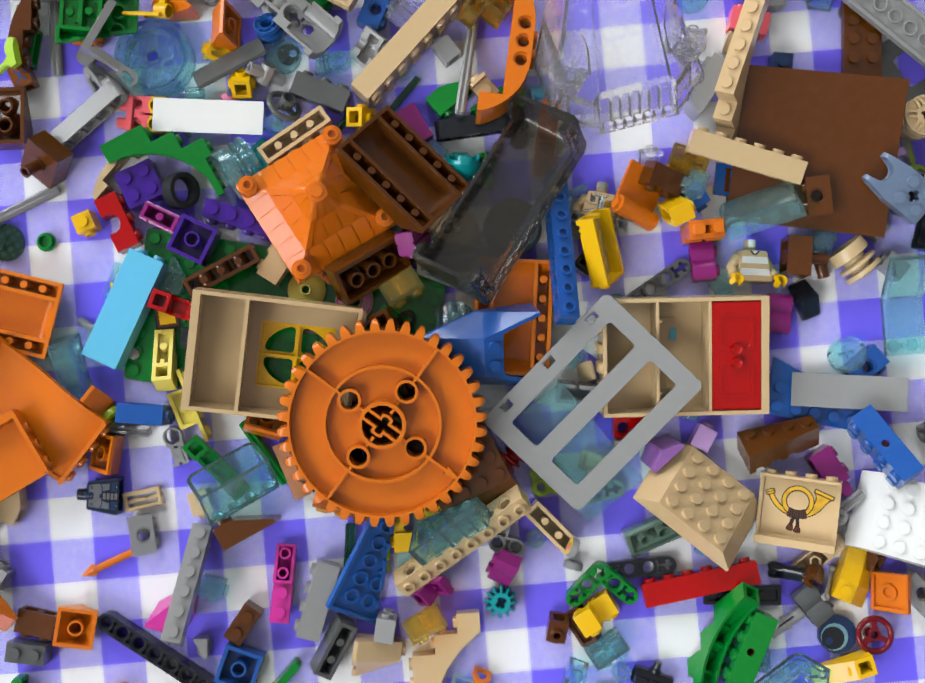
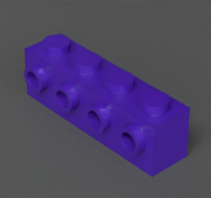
[201,197,271,242]

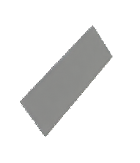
[791,372,909,412]

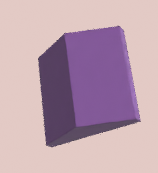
[640,434,685,473]

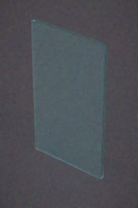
[513,382,643,522]

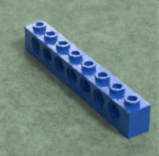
[542,171,580,325]

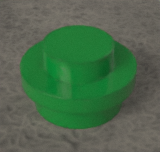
[37,232,57,252]

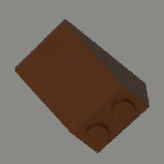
[0,87,33,150]
[213,514,282,551]

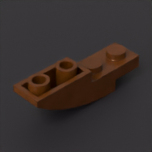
[8,0,41,73]

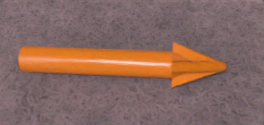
[82,549,132,577]

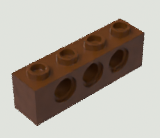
[182,242,262,297]

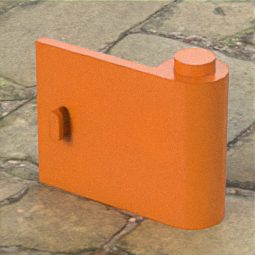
[611,159,660,231]

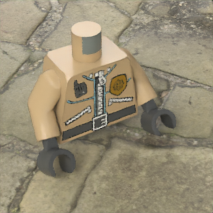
[570,182,628,232]

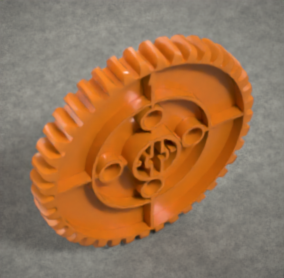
[277,318,487,527]

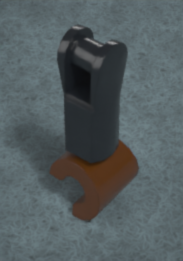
[768,561,824,588]

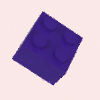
[114,158,164,213]
[166,213,222,267]

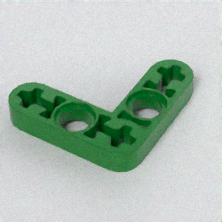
[566,560,638,607]

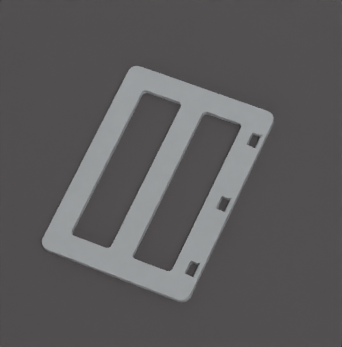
[485,295,701,509]

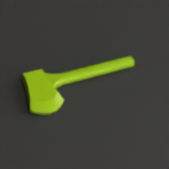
[0,37,22,76]

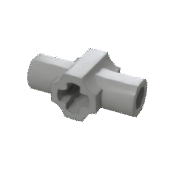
[246,61,286,87]

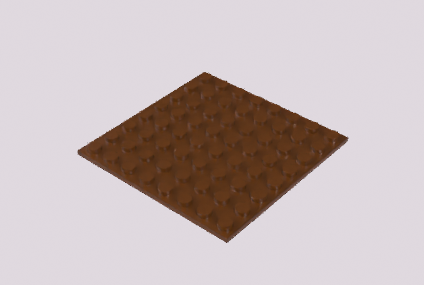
[725,65,910,238]

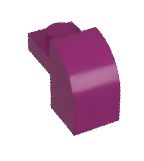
[410,574,455,606]

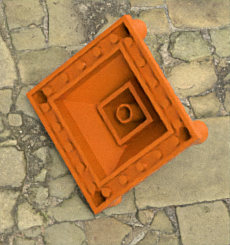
[235,125,397,285]

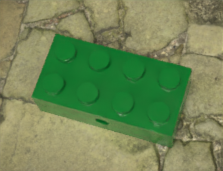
[719,608,779,683]

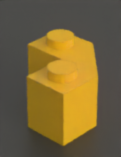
[573,588,620,638]

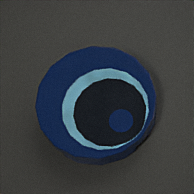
[817,614,856,654]

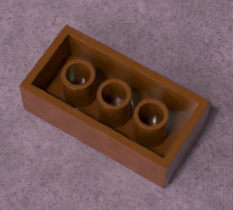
[324,229,412,306]

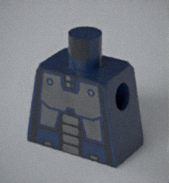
[76,477,124,515]

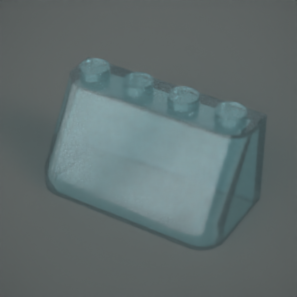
[719,182,807,242]
[187,442,280,526]

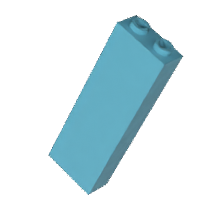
[81,247,170,371]

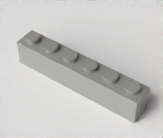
[160,522,214,647]

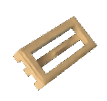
[122,485,165,513]

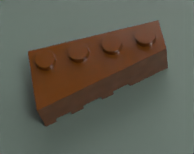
[737,415,819,474]

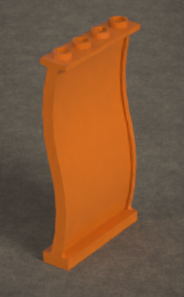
[0,336,113,485]

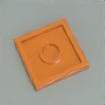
[870,570,911,615]

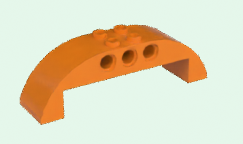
[475,0,538,125]

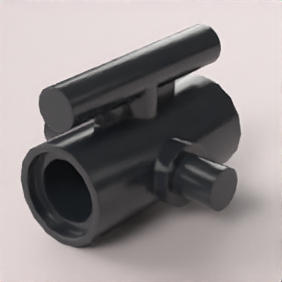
[630,660,674,683]

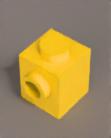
[70,209,103,238]

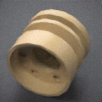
[901,94,925,142]
[828,235,881,285]

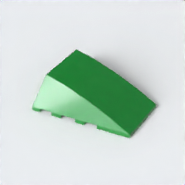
[55,0,139,44]

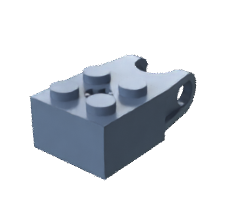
[862,152,925,224]

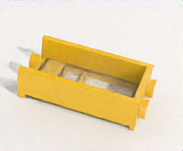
[576,208,625,290]

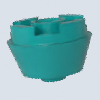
[445,152,482,182]

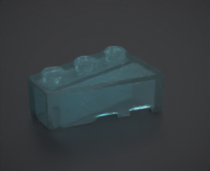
[47,332,93,399]

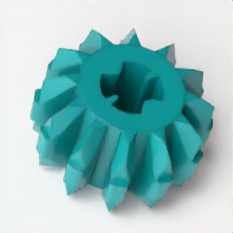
[484,584,517,618]

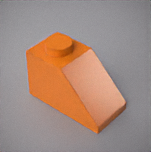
[79,385,116,416]

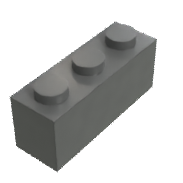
[289,70,353,116]
[310,613,358,680]

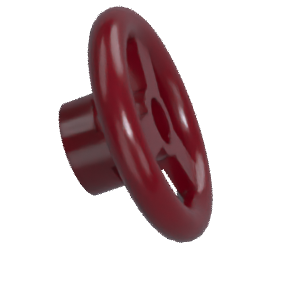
[855,615,894,655]

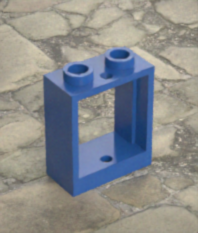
[115,402,175,426]

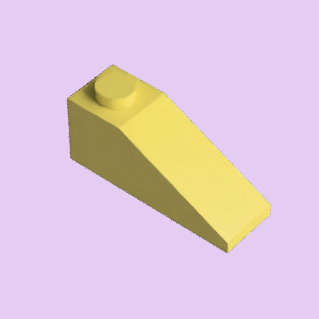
[151,329,178,392]

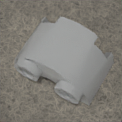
[349,25,388,68]

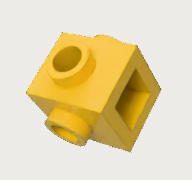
[228,68,257,99]
[346,104,376,131]

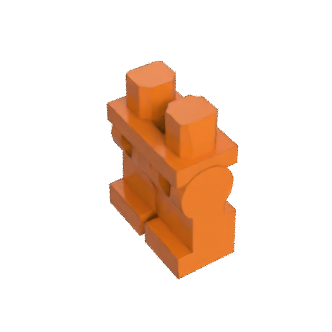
[680,217,726,245]

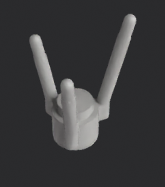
[83,63,130,94]

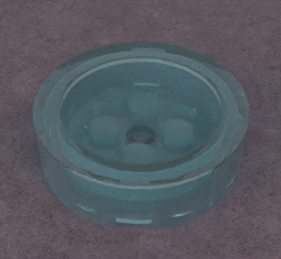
[114,18,196,98]

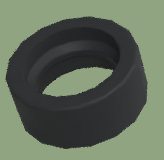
[162,172,200,209]

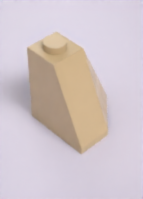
[352,633,406,676]

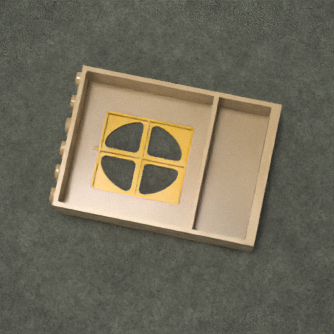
[180,287,366,419]

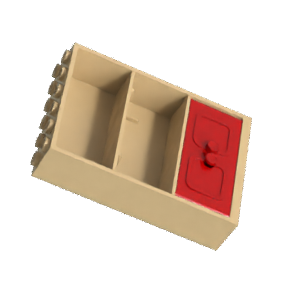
[595,294,770,418]

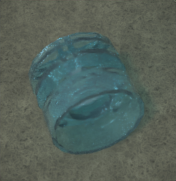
[210,137,262,189]

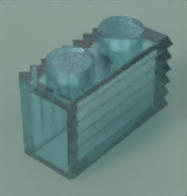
[584,627,631,671]

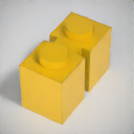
[657,195,696,227]

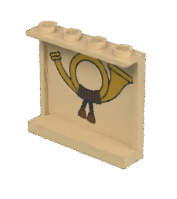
[753,468,843,555]

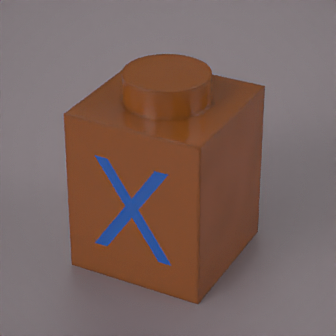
[7,67,40,92]

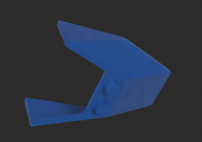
[424,303,540,385]

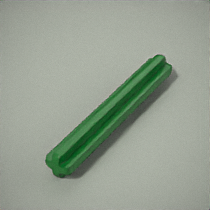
[239,420,288,485]

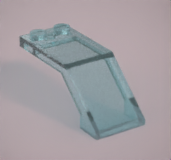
[880,255,925,356]

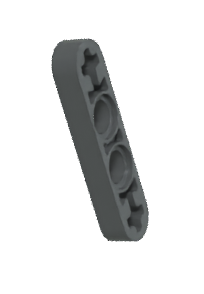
[626,259,691,297]

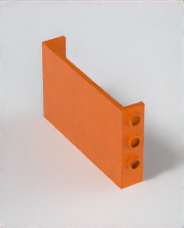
[0,409,54,502]

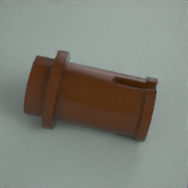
[814,264,830,279]

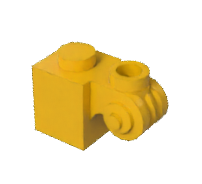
[390,517,419,553]

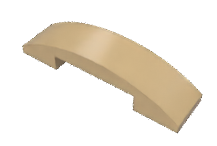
[93,155,143,200]

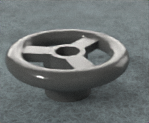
[266,91,302,122]

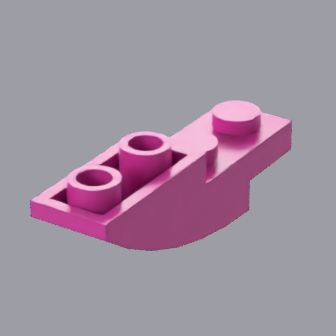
[269,543,297,624]

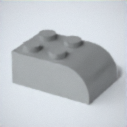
[682,52,725,122]

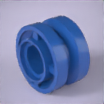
[253,13,283,44]

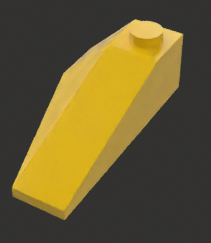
[828,545,870,608]

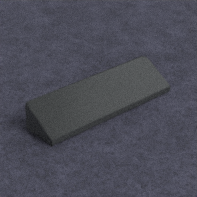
[192,38,267,89]

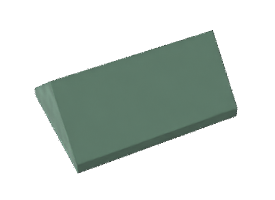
[620,515,682,558]

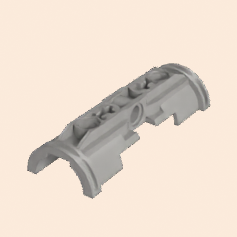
[249,0,343,59]

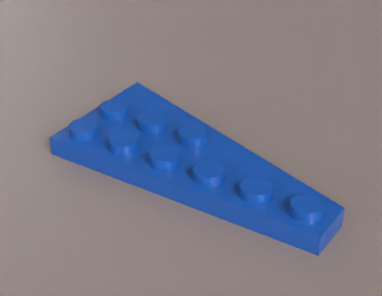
[769,357,861,430]
[325,517,395,625]

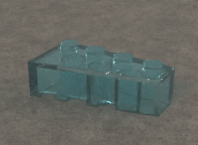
[408,497,491,566]

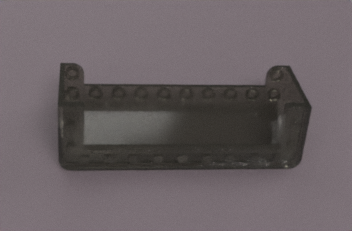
[412,93,586,305]

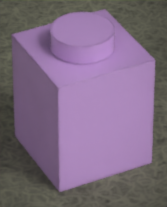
[687,422,718,453]

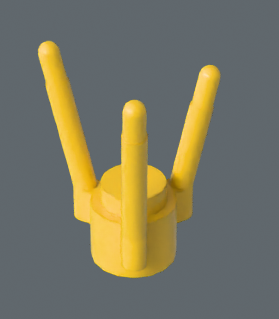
[122,0,174,19]

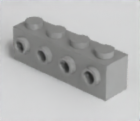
[293,558,341,643]

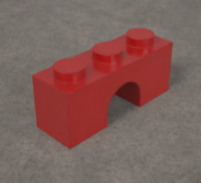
[94,191,144,255]
[147,288,192,321]

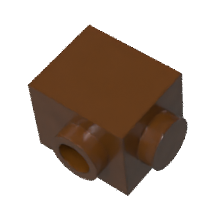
[545,610,569,644]

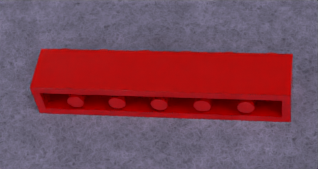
[640,557,762,608]

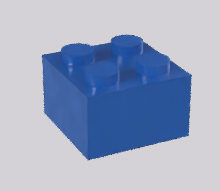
[213,641,267,683]

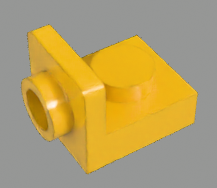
[201,39,232,61]

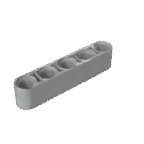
[49,80,128,150]

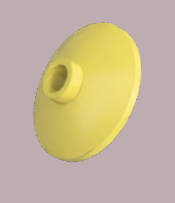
[288,275,326,301]

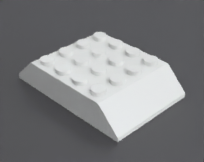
[845,470,925,568]

